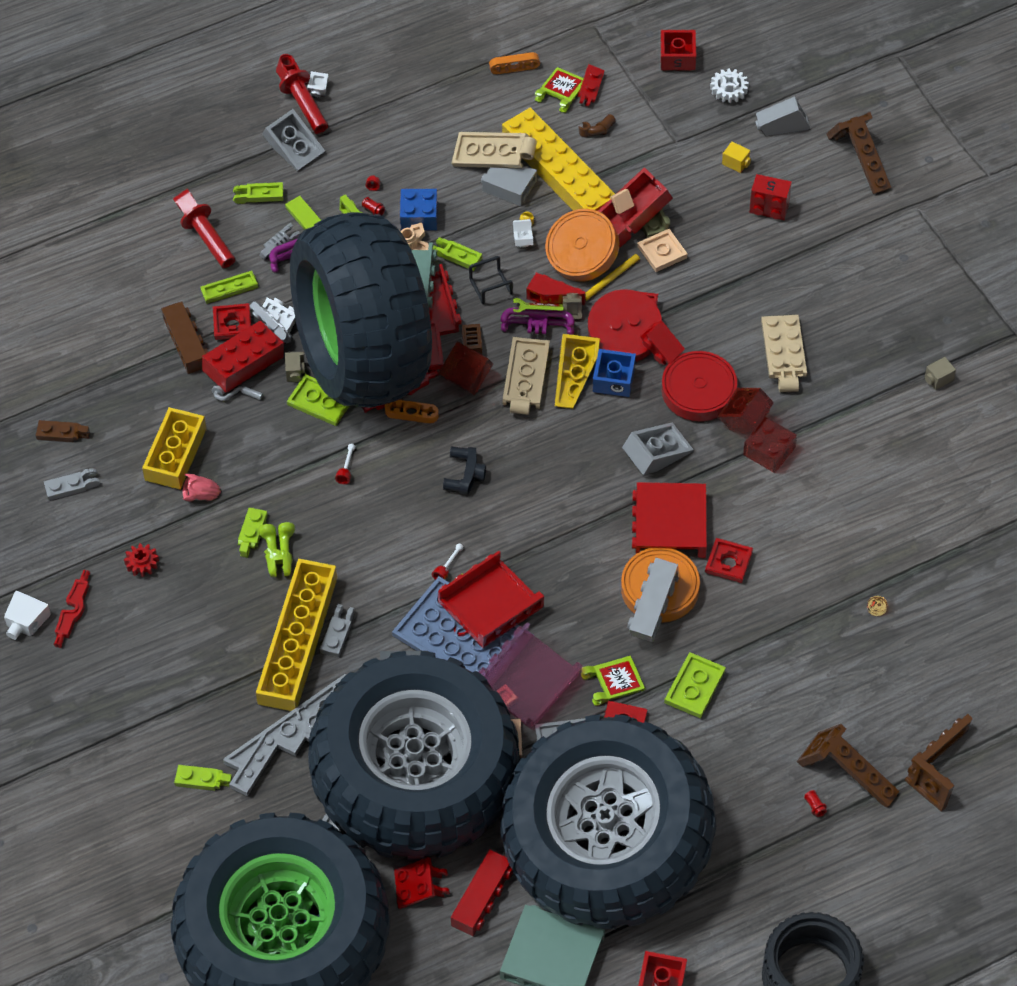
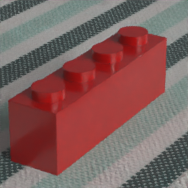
[450,849,513,936]

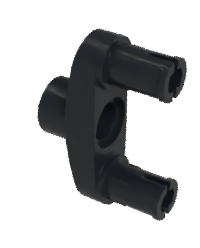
[443,446,486,495]

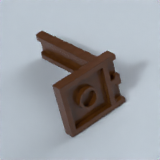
[826,112,891,194]
[905,714,972,812]
[796,724,899,807]

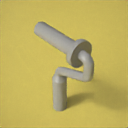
[212,385,263,401]

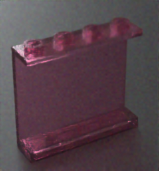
[479,622,583,729]

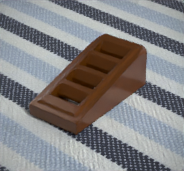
[462,324,482,357]

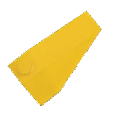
[554,334,600,409]

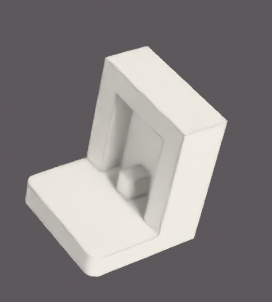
[307,71,329,97]
[513,219,533,247]

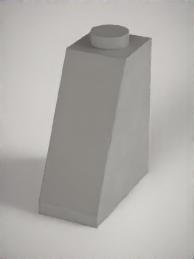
[755,96,811,136]
[481,168,537,206]

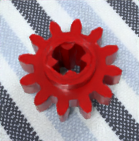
[124,543,159,577]

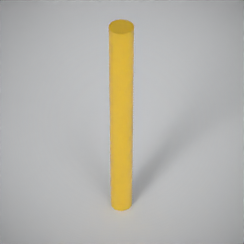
[586,254,640,301]

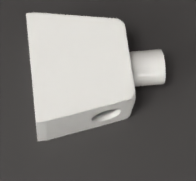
[4,591,51,640]

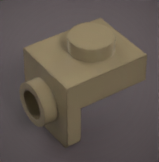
[563,293,582,319]

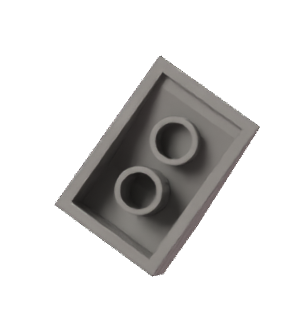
[262,109,325,171]
[622,422,693,475]

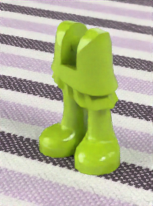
[259,522,295,577]

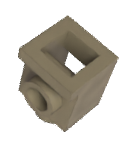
[285,352,305,382]

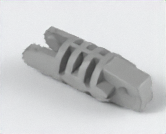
[259,222,301,260]

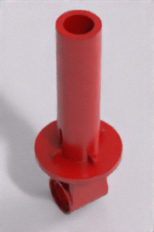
[276,54,328,134]
[173,189,235,268]

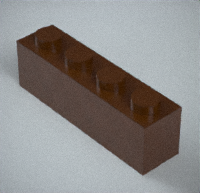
[161,301,208,374]

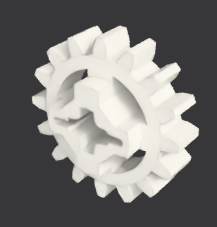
[710,68,749,103]

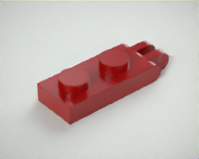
[577,64,605,107]

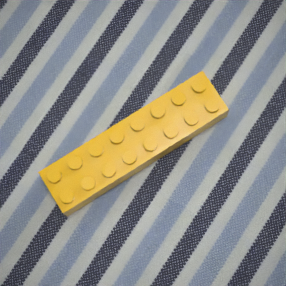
[502,107,615,211]
[256,559,337,711]

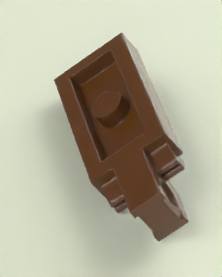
[36,420,90,442]

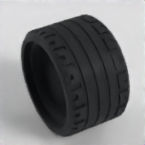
[762,912,864,986]

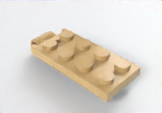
[452,132,537,168]
[761,315,807,392]
[502,337,550,415]

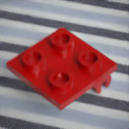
[394,857,450,909]

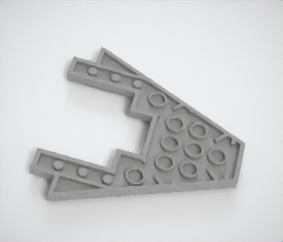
[223,674,346,832]

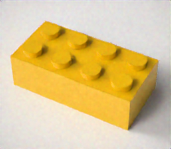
[142,407,207,490]

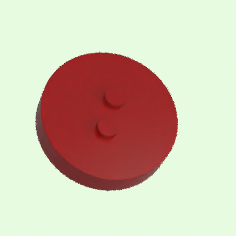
[588,289,662,361]
[661,351,737,421]

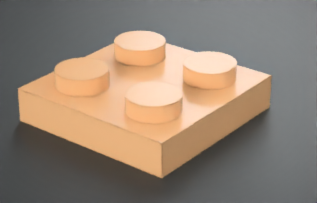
[638,229,687,272]

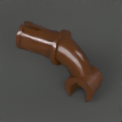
[578,114,616,137]

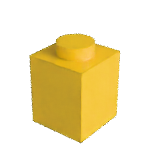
[722,142,751,173]

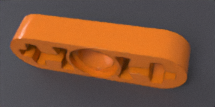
[489,52,540,74]
[385,400,439,423]

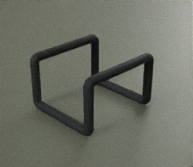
[469,256,513,304]

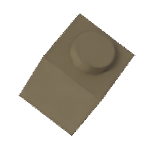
[925,357,956,390]

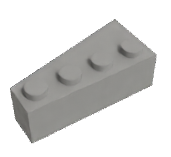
[627,558,680,642]

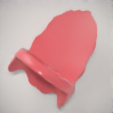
[183,474,221,502]

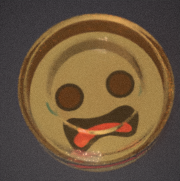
[867,596,887,616]

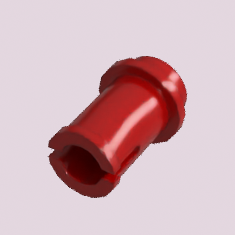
[362,197,385,216]
[804,790,827,817]

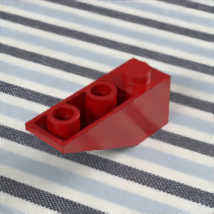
[526,272,586,305]

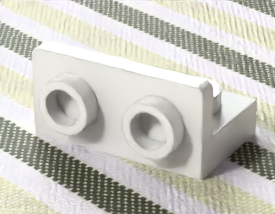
[261,298,296,333]

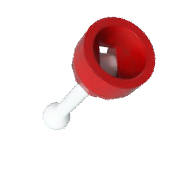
[335,444,355,485]
[432,544,463,580]

